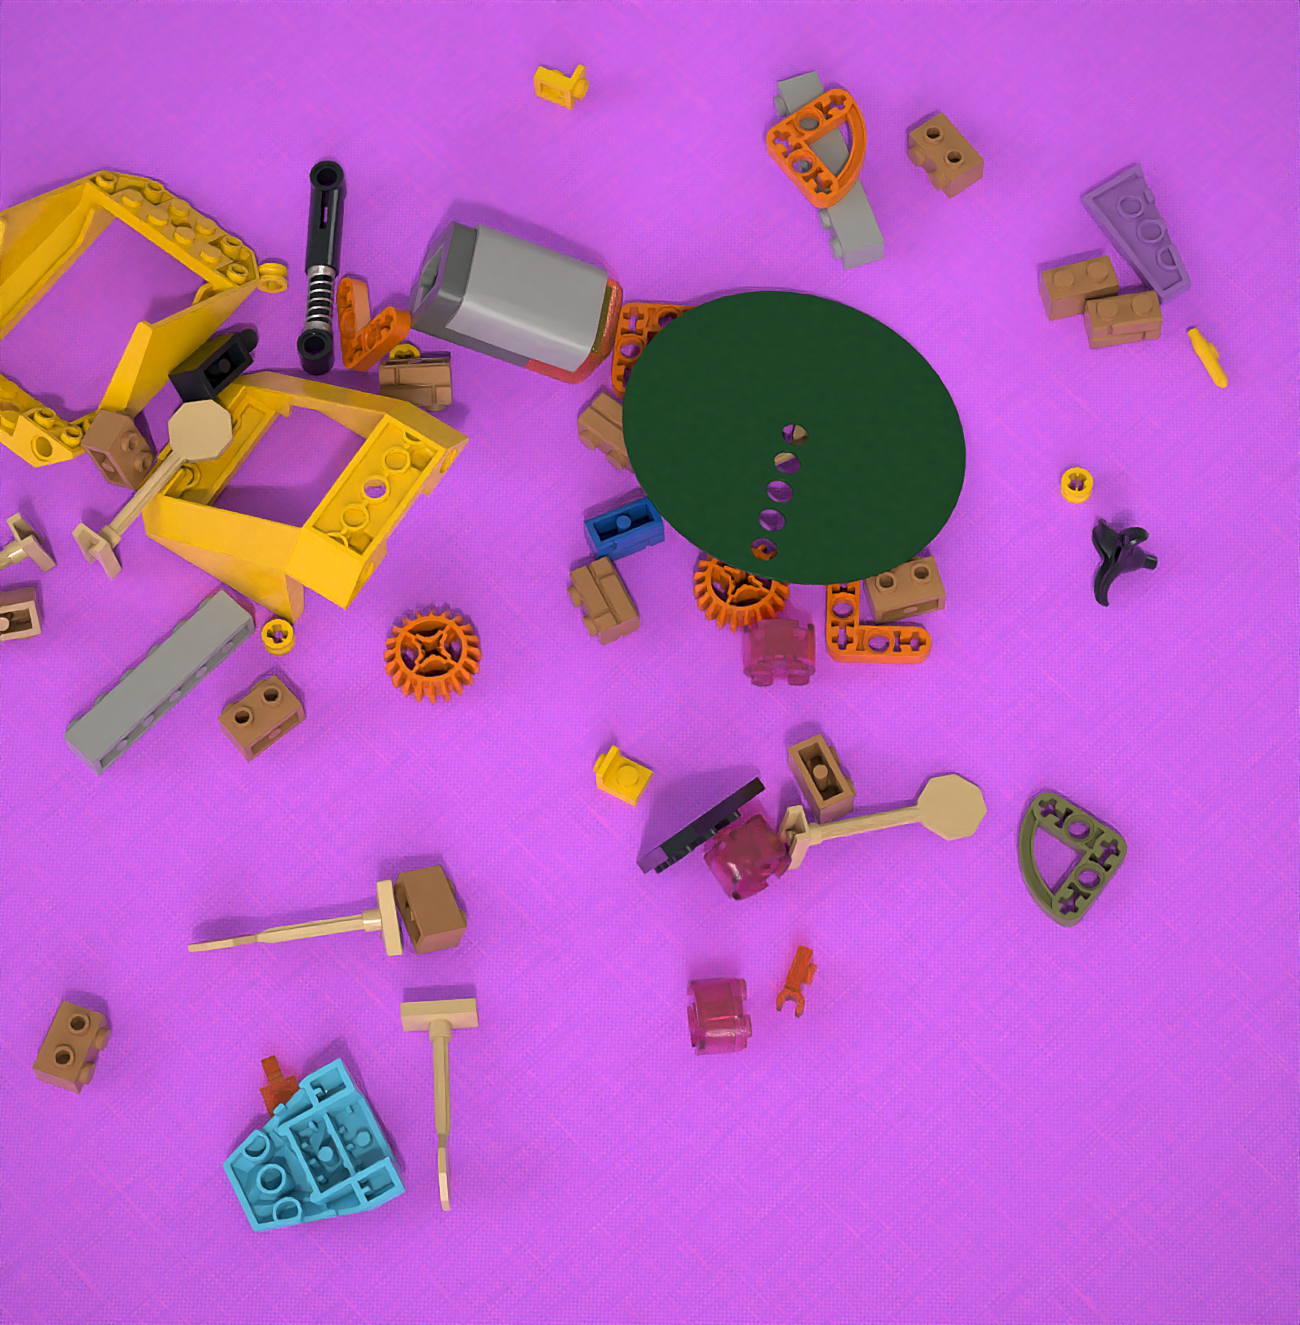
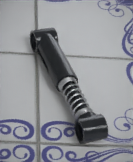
[297,160,347,376]

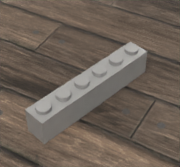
[773,71,885,270]
[63,589,256,777]

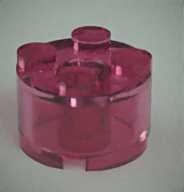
[743,618,816,687]
[703,814,792,901]
[687,976,752,1056]

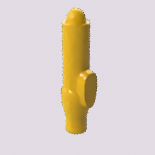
[1187,328,1228,388]

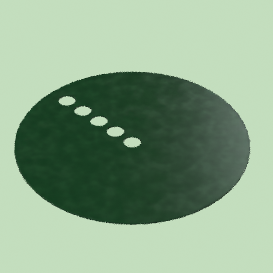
[622,291,966,585]

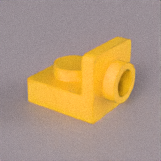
[533,64,589,110]
[593,745,653,807]

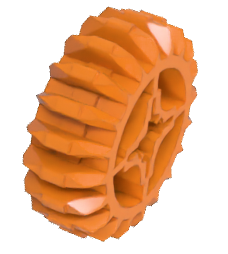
[693,542,790,634]
[383,607,482,705]

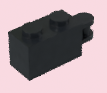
[168,329,258,403]

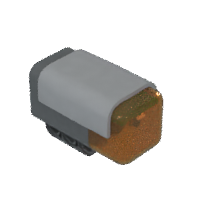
[406,220,623,385]

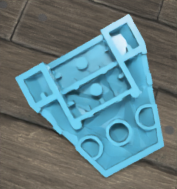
[222,1058,407,1233]

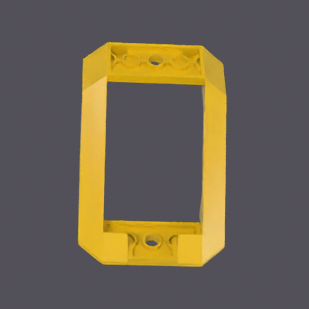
[0,169,260,468]
[137,371,469,625]

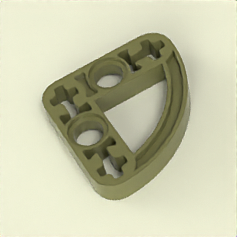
[1018,792,1127,927]

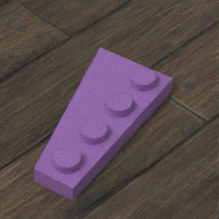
[1081,163,1191,306]

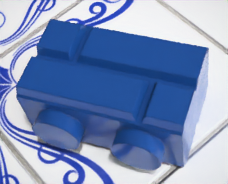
[583,496,665,562]

